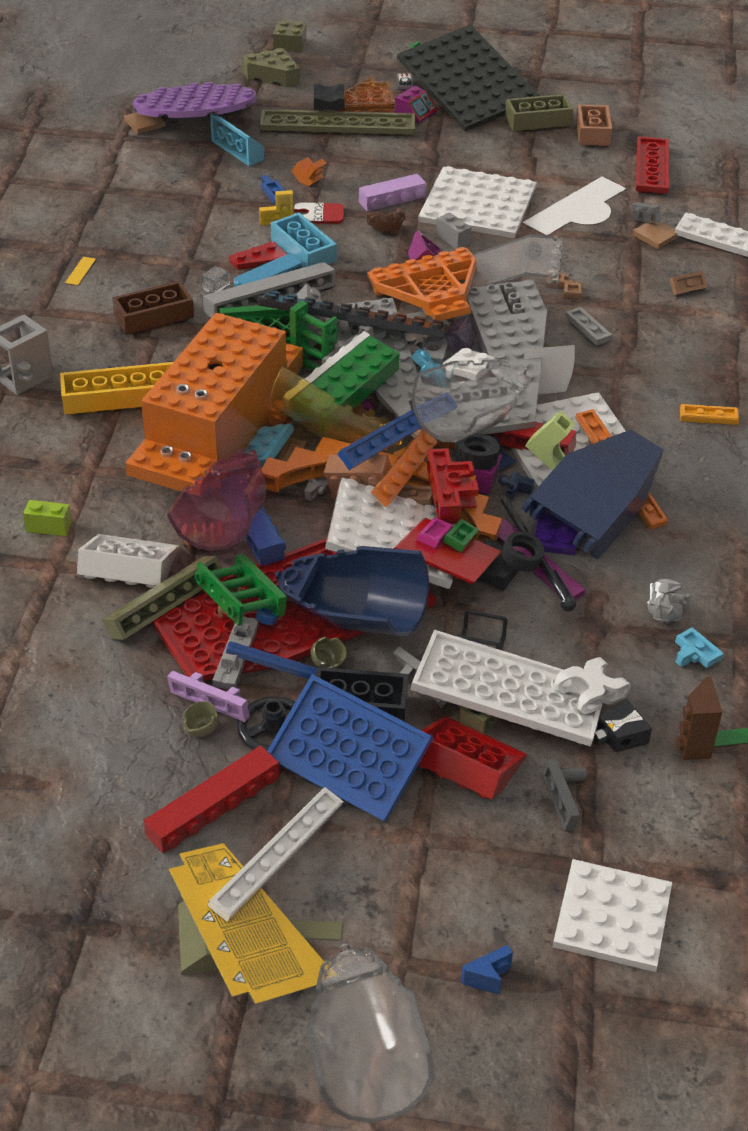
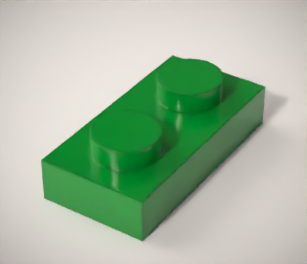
[443,519,479,552]

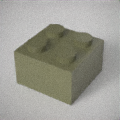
[273,20,307,52]

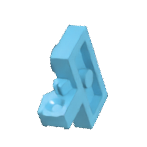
[411,348,446,383]
[675,627,724,668]

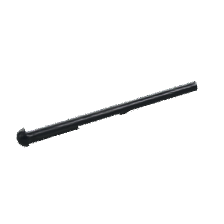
[501,496,576,612]

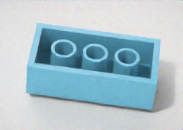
[271,213,337,268]

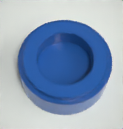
[255,608,278,625]

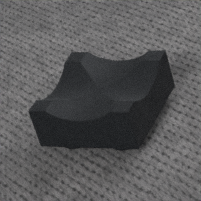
[314,84,344,111]
[477,538,525,591]

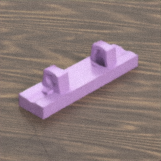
[167,671,250,722]

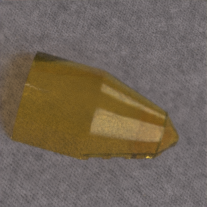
[270,366,404,451]

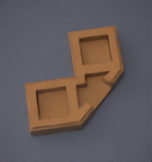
[546,272,582,299]

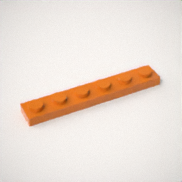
[371,427,437,507]

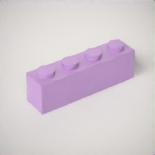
[359,174,426,211]

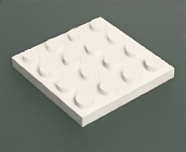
[553,859,672,972]

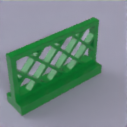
[220,306,290,344]

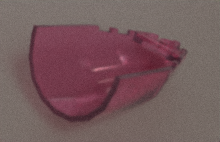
[167,449,266,551]

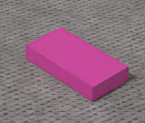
[417,518,453,548]

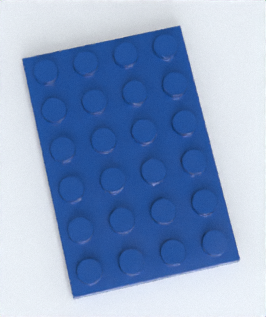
[267,674,434,823]

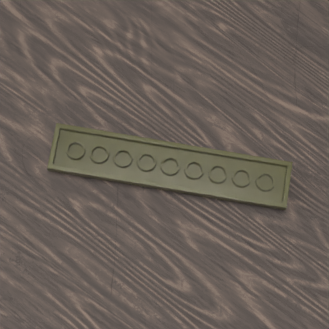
[260,109,415,136]

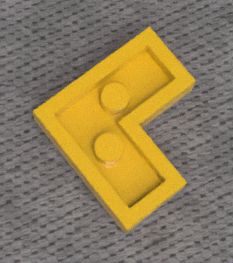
[259,190,293,226]

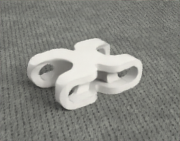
[554,657,631,714]

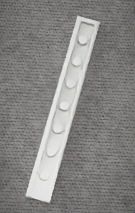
[207,787,344,922]

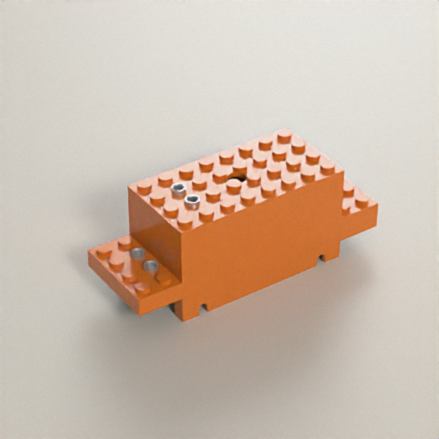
[125,313,303,497]

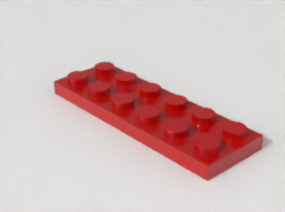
[636,136,669,194]

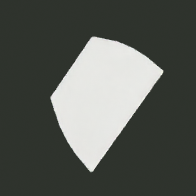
[524,345,575,394]

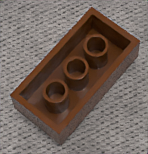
[112,281,194,335]

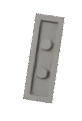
[565,307,612,346]

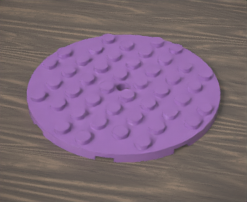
[133,82,257,118]

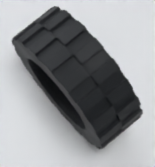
[454,433,500,470]

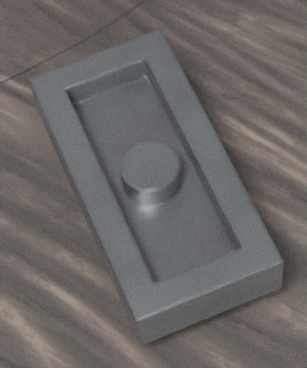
[631,202,662,224]

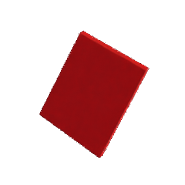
[393,518,501,584]

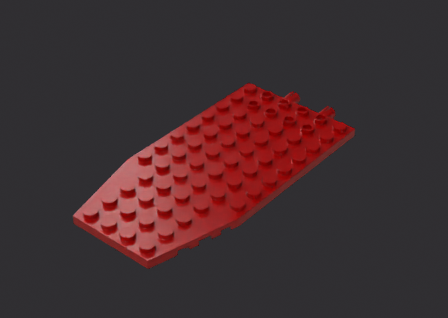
[153,538,436,681]

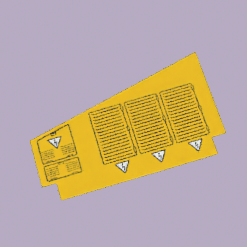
[169,843,338,1004]

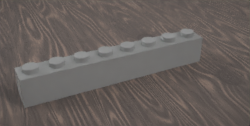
[203,262,335,317]

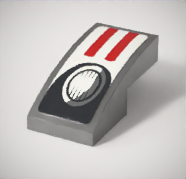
[397,74,413,89]

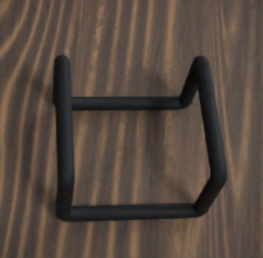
[457,609,508,650]

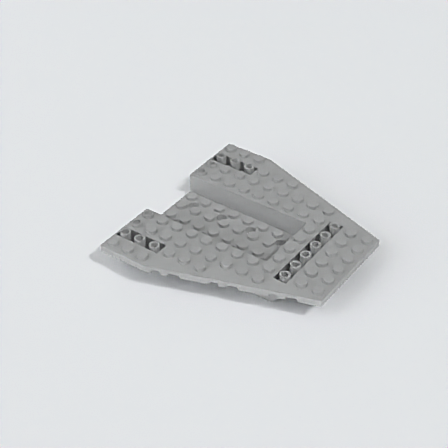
[323,280,547,441]

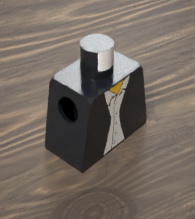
[593,699,652,752]

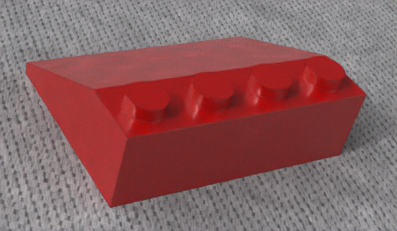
[418,716,527,799]

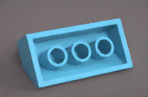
[210,112,265,166]

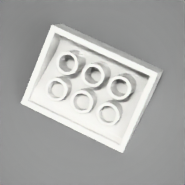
[77,534,179,588]

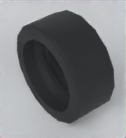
[501,531,545,572]

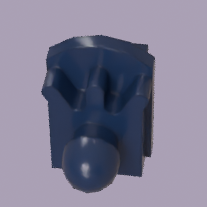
[498,471,535,499]

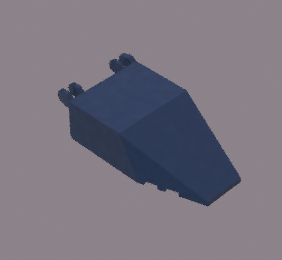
[522,429,664,560]

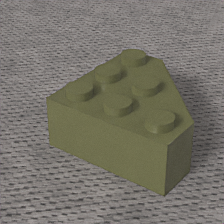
[242,48,300,87]

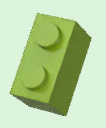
[23,500,72,536]

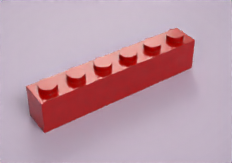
[143,745,279,853]

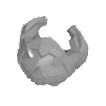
[647,579,691,624]

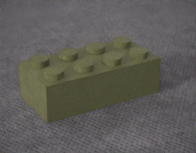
[505,94,574,132]

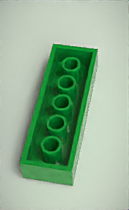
[295,336,400,433]

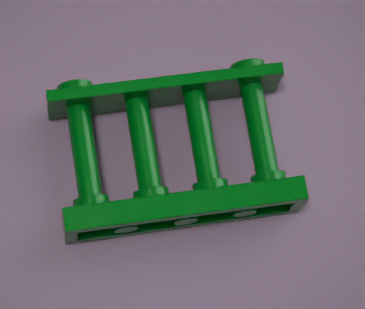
[290,300,337,371]
[195,553,287,626]

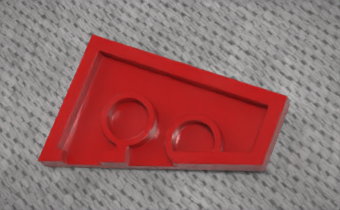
[229,241,287,270]

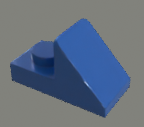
[461,945,513,994]

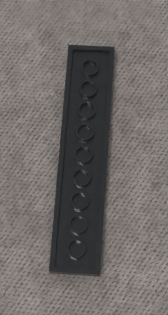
[258,291,447,338]

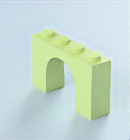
[525,410,575,471]

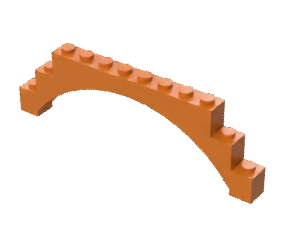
[259,437,502,543]

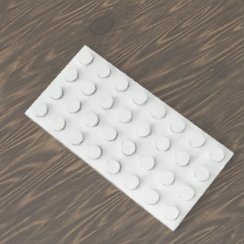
[410,630,603,746]

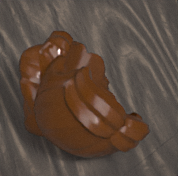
[366,207,406,235]

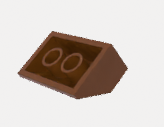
[676,676,722,760]

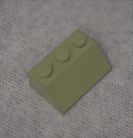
[178,901,219,975]

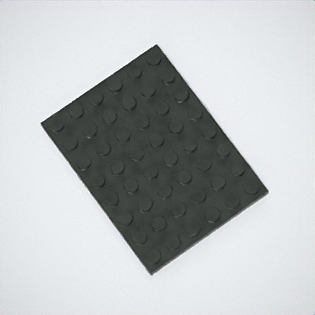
[397,24,540,131]

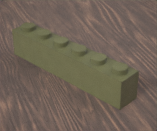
[102,556,222,640]

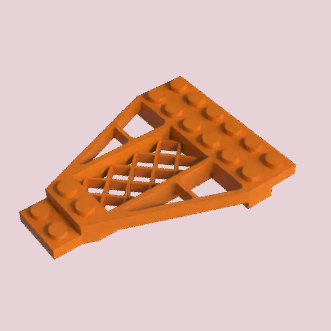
[367,247,478,321]

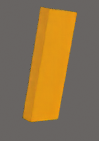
[680,404,739,425]

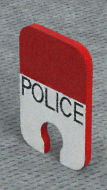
[294,203,344,224]

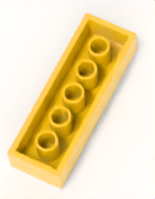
[60,362,173,415]

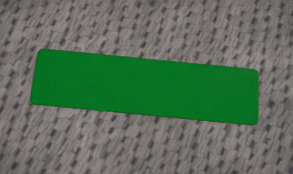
[714,728,748,747]

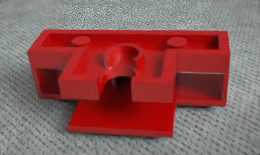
[427,448,479,524]

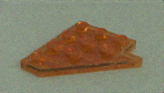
[340,76,395,112]

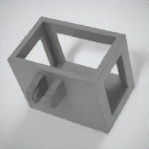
[0,314,54,395]

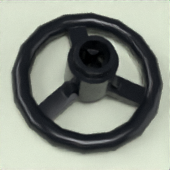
[237,696,295,751]

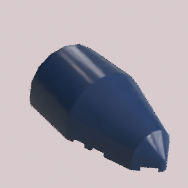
[275,546,429,637]

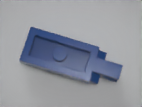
[261,175,285,206]

